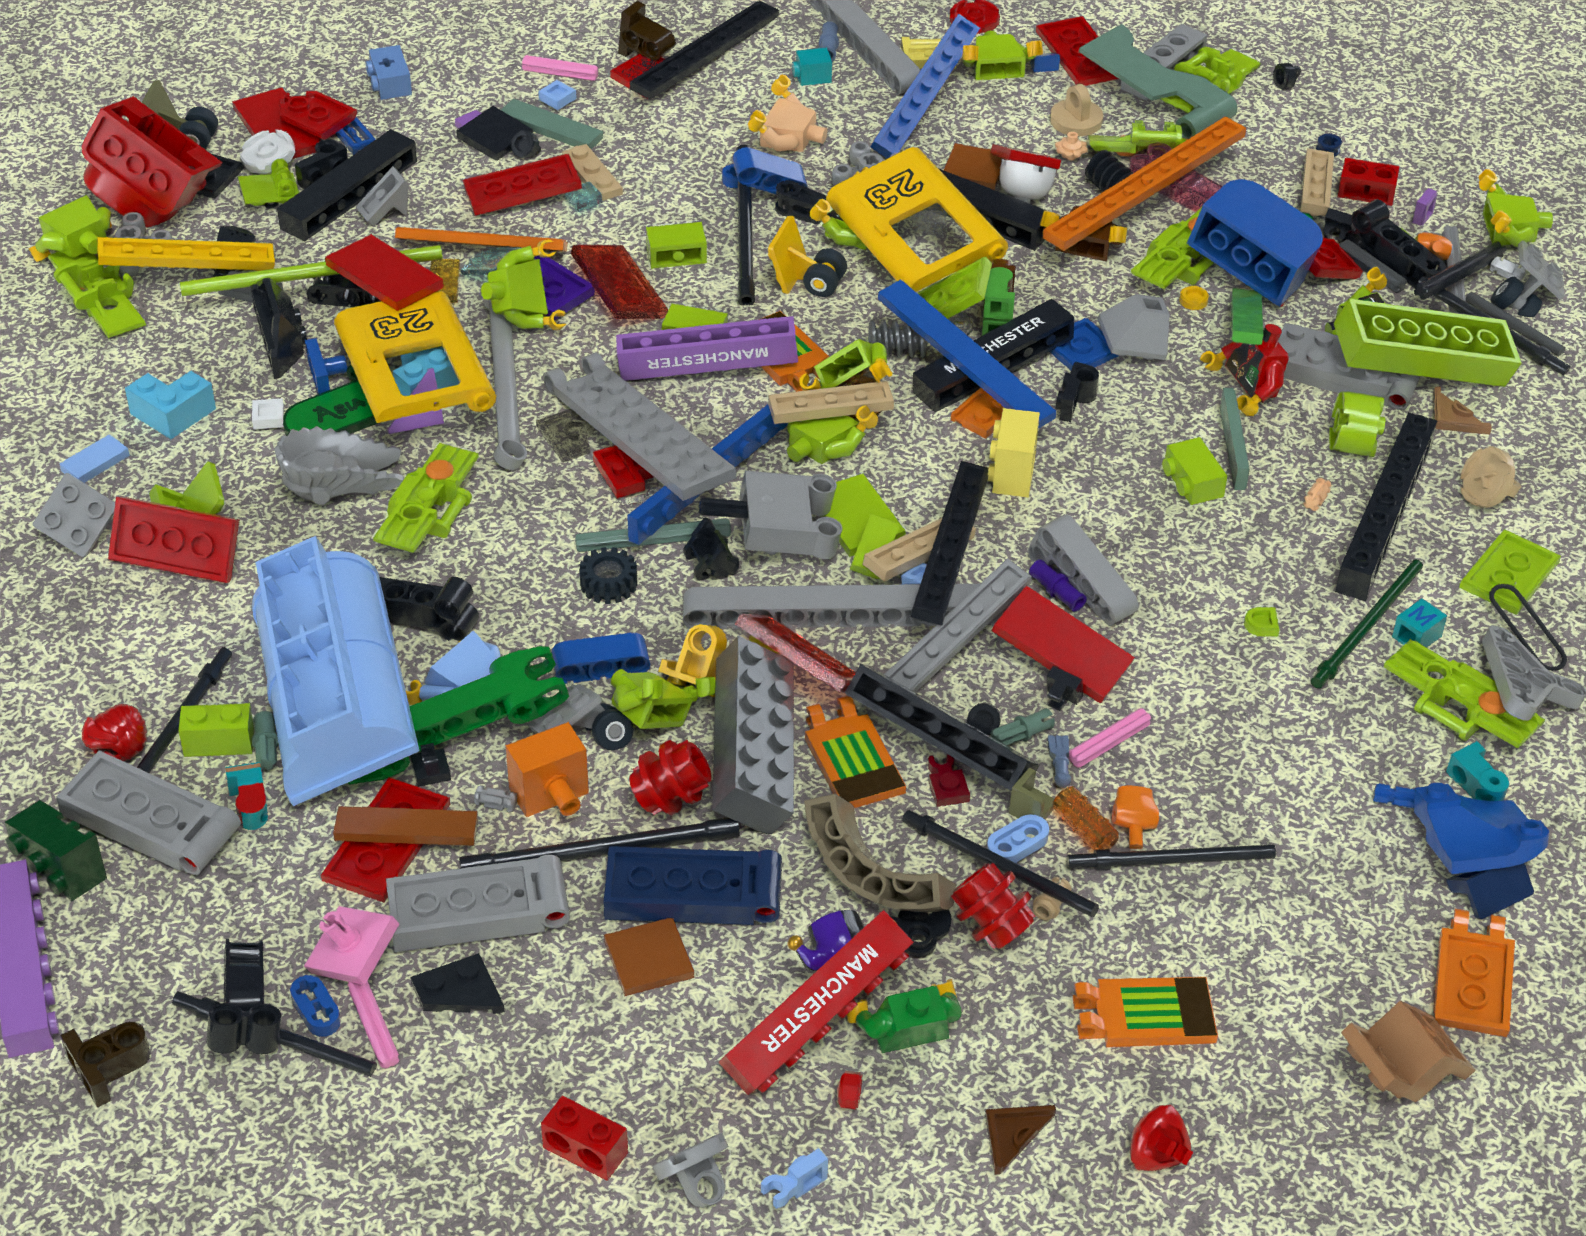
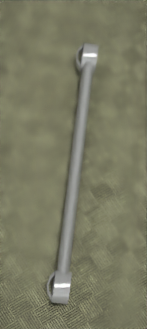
[483,298,527,470]

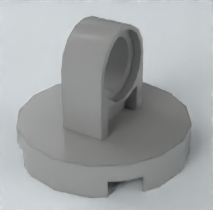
[652,1133,729,1208]

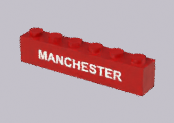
[718,910,914,1095]

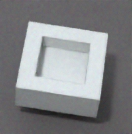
[252,398,284,429]

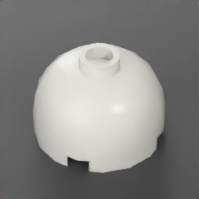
[999,159,1056,204]

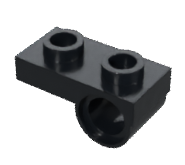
[295,139,348,189]
[1056,362,1099,422]

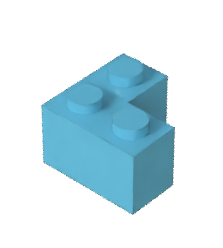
[393,346,460,396]
[125,371,216,439]

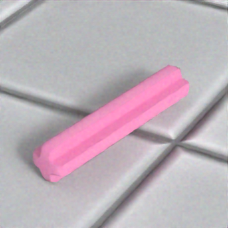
[522,55,598,81]
[1068,708,1151,768]
[348,981,399,1069]

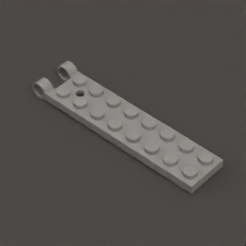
[543,352,737,501]

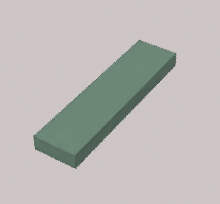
[501,98,603,149]
[1220,388,1250,490]

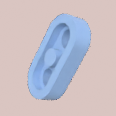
[987,814,1049,863]

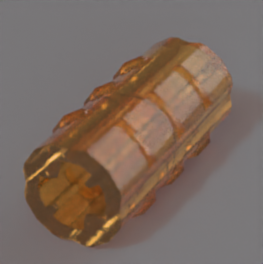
[1053,786,1119,851]

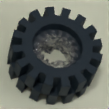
[579,547,638,604]

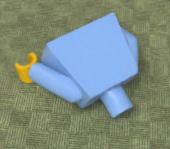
[406,631,501,705]

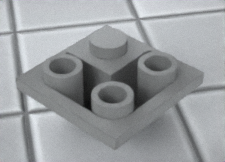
[1097,294,1170,360]

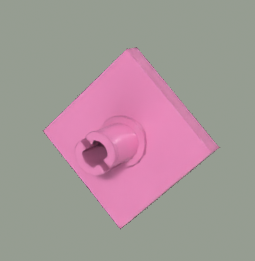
[304,906,399,985]

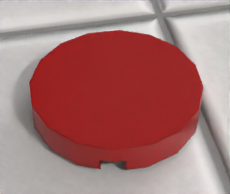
[950,0,1000,34]

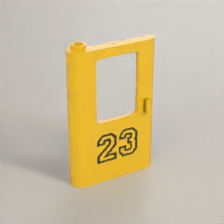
[826,147,1008,292]
[334,290,496,423]

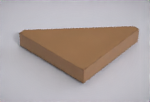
[1433,386,1492,435]

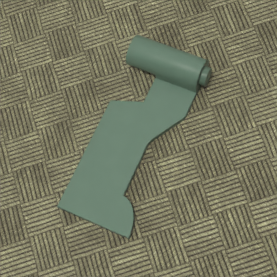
[1079,24,1237,139]

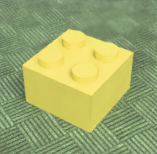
[988,408,1040,498]

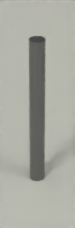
[1466,292,1566,357]

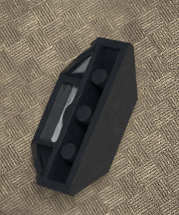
[250,278,307,379]

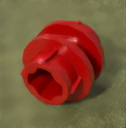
[629,740,712,816]
[951,863,1036,950]

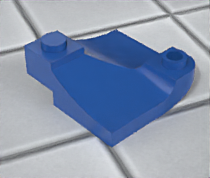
[1414,783,1549,874]

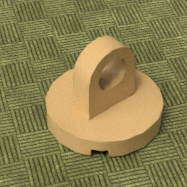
[1050,84,1103,136]
[1460,446,1522,508]

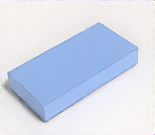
[59,434,130,483]

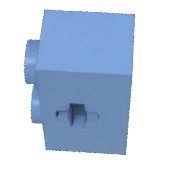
[365,45,412,100]

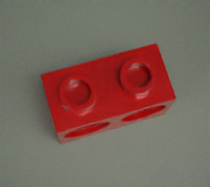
[1337,158,1400,206]
[541,1095,628,1181]

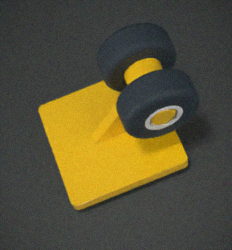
[768,216,847,297]

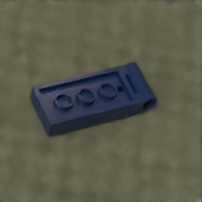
[603,846,782,925]

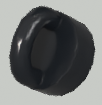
[1273,62,1301,90]
[511,130,541,159]
[967,702,1001,736]

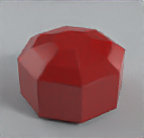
[837,1071,863,1110]

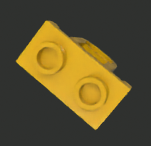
[658,624,727,697]

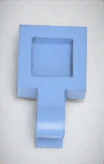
[761,1148,828,1209]

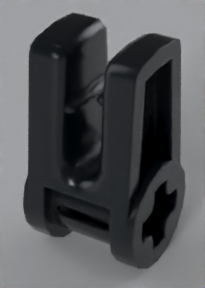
[775,180,826,224]

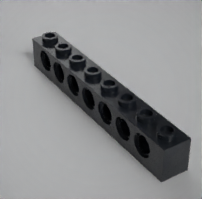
[1335,412,1438,601]

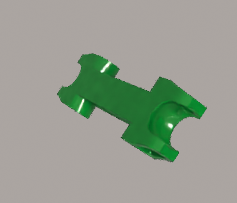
[348,646,569,785]

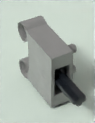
[699,470,842,559]

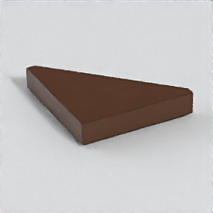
[985,1105,1056,1175]

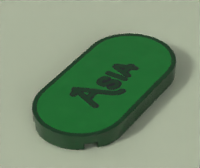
[283,380,378,436]

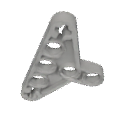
[1482,625,1586,720]

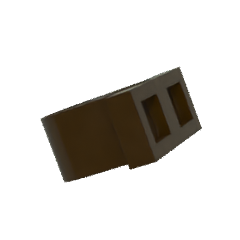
[618,0,676,61]
[60,1022,151,1108]

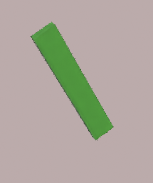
[1231,288,1263,345]

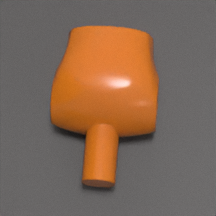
[1415,232,1452,260]
[1112,785,1159,849]

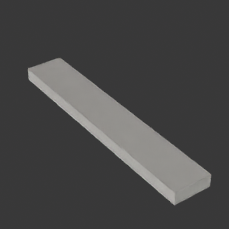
[884,558,1032,693]

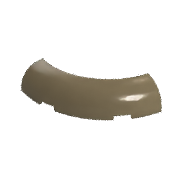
[804,794,956,912]

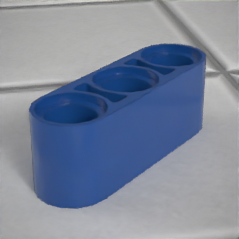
[733,147,808,194]
[551,633,651,684]

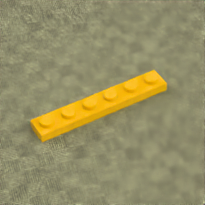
[97,237,275,271]

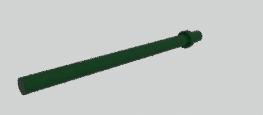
[1311,559,1423,689]

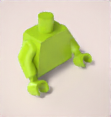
[610,669,716,729]

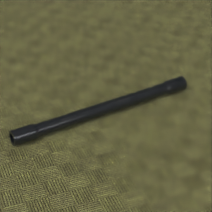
[736,145,755,305]
[459,817,740,869]

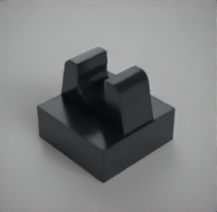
[1324,208,1355,243]
[1047,666,1083,711]
[410,743,451,787]

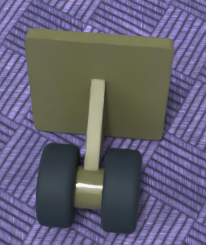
[142,80,218,150]

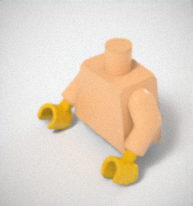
[748,74,828,152]

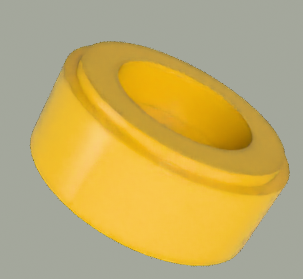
[1179,286,1209,310]

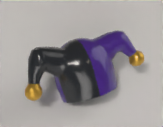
[787,910,898,971]

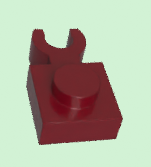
[928,753,970,807]

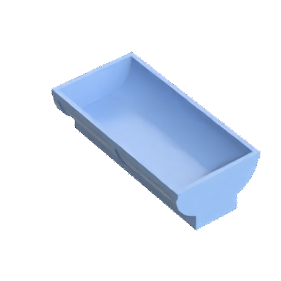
[252,536,419,806]

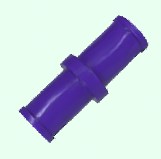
[1029,559,1087,612]

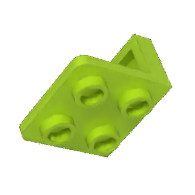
[149,461,224,514]

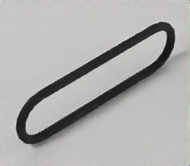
[1489,584,1567,671]

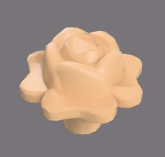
[1055,132,1088,161]

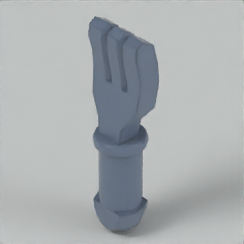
[1048,735,1071,788]

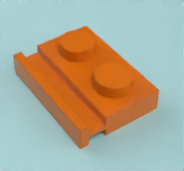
[951,388,1004,439]

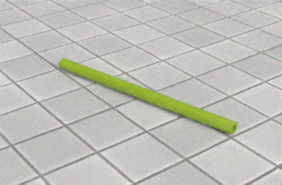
[180,245,443,297]

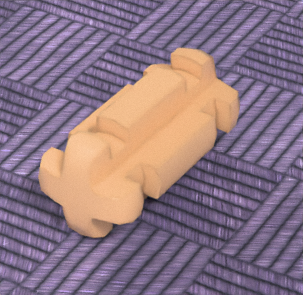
[1303,478,1332,511]

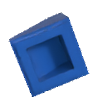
[1029,53,1060,73]

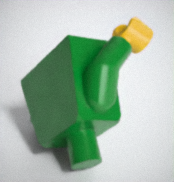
[847,979,962,1053]

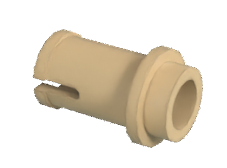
[1033,877,1072,921]

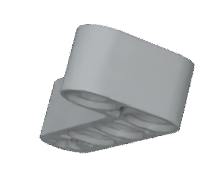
[1028,514,1139,626]

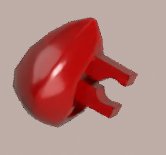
[1130,1105,1193,1171]

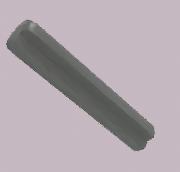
[1339,240,1407,293]

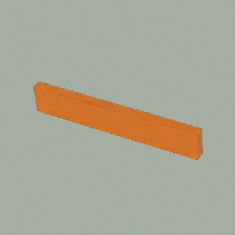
[395,227,568,252]

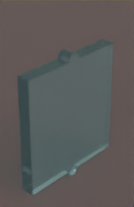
[460,247,523,275]

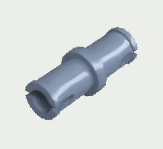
[819,22,839,62]

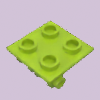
[238,159,299,206]

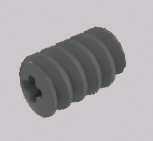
[868,319,927,358]

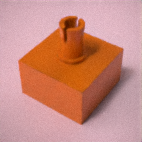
[505,722,589,817]

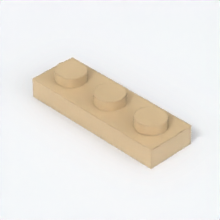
[562,144,623,202]

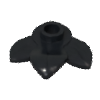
[890,910,952,957]

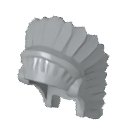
[274,426,403,505]

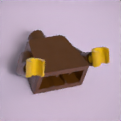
[1040,206,1127,262]

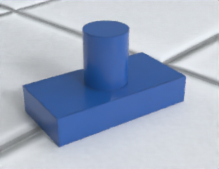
[305,338,347,394]

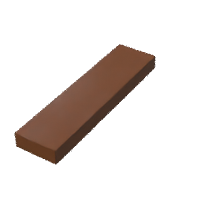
[333,806,478,846]

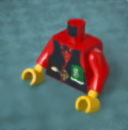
[1200,324,1289,416]

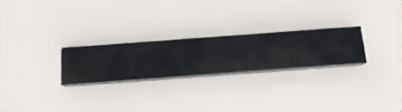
[630,0,779,100]
[911,461,989,625]

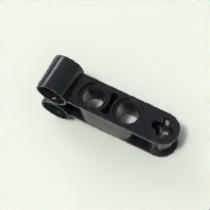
[1344,199,1446,289]
[307,274,381,307]
[379,577,479,641]
[206,938,282,1055]

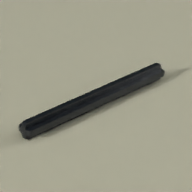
[1414,241,1507,300]

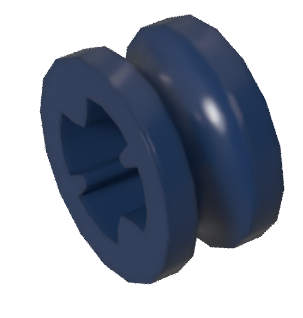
[1316,134,1342,157]

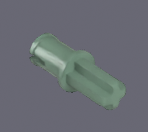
[991,708,1055,745]
[252,711,279,770]

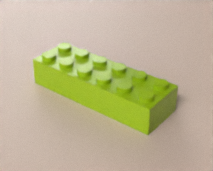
[1334,299,1522,387]

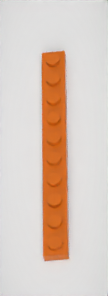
[1043,116,1246,251]

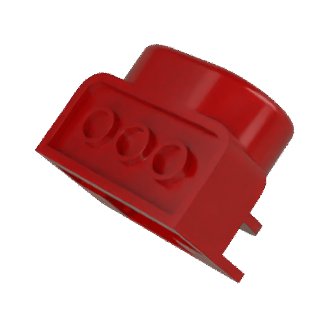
[81,96,222,228]

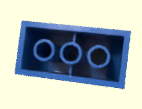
[1187,179,1323,307]

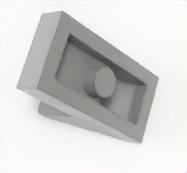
[356,166,409,226]

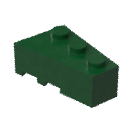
[5,800,107,902]

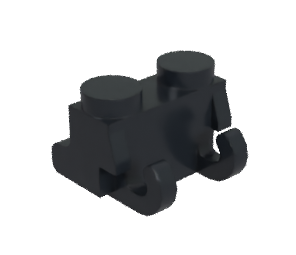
[683,518,739,581]

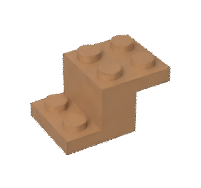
[1341,1000,1476,1102]

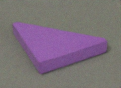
[387,368,444,434]

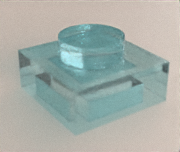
[565,181,603,212]

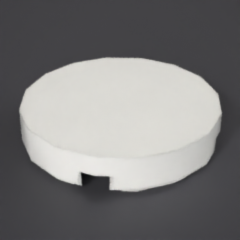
[240,130,295,174]

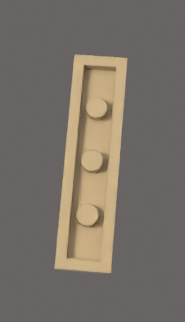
[1300,148,1334,216]
[768,381,894,424]
[863,518,976,582]

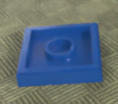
[1050,318,1118,371]

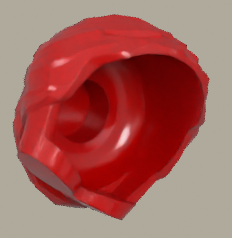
[82,704,148,761]

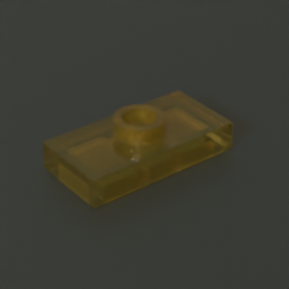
[430,259,460,303]

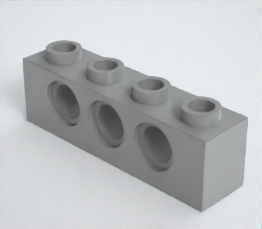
[1121,23,1208,101]

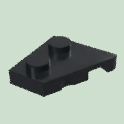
[410,953,505,1014]

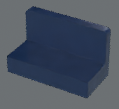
[1446,863,1534,919]

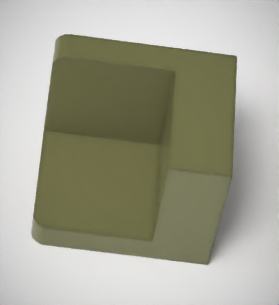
[1009,768,1057,820]

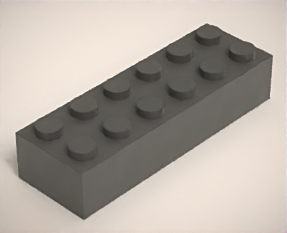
[712,636,794,834]

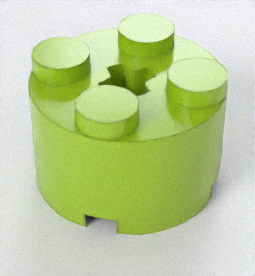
[1329,391,1386,457]

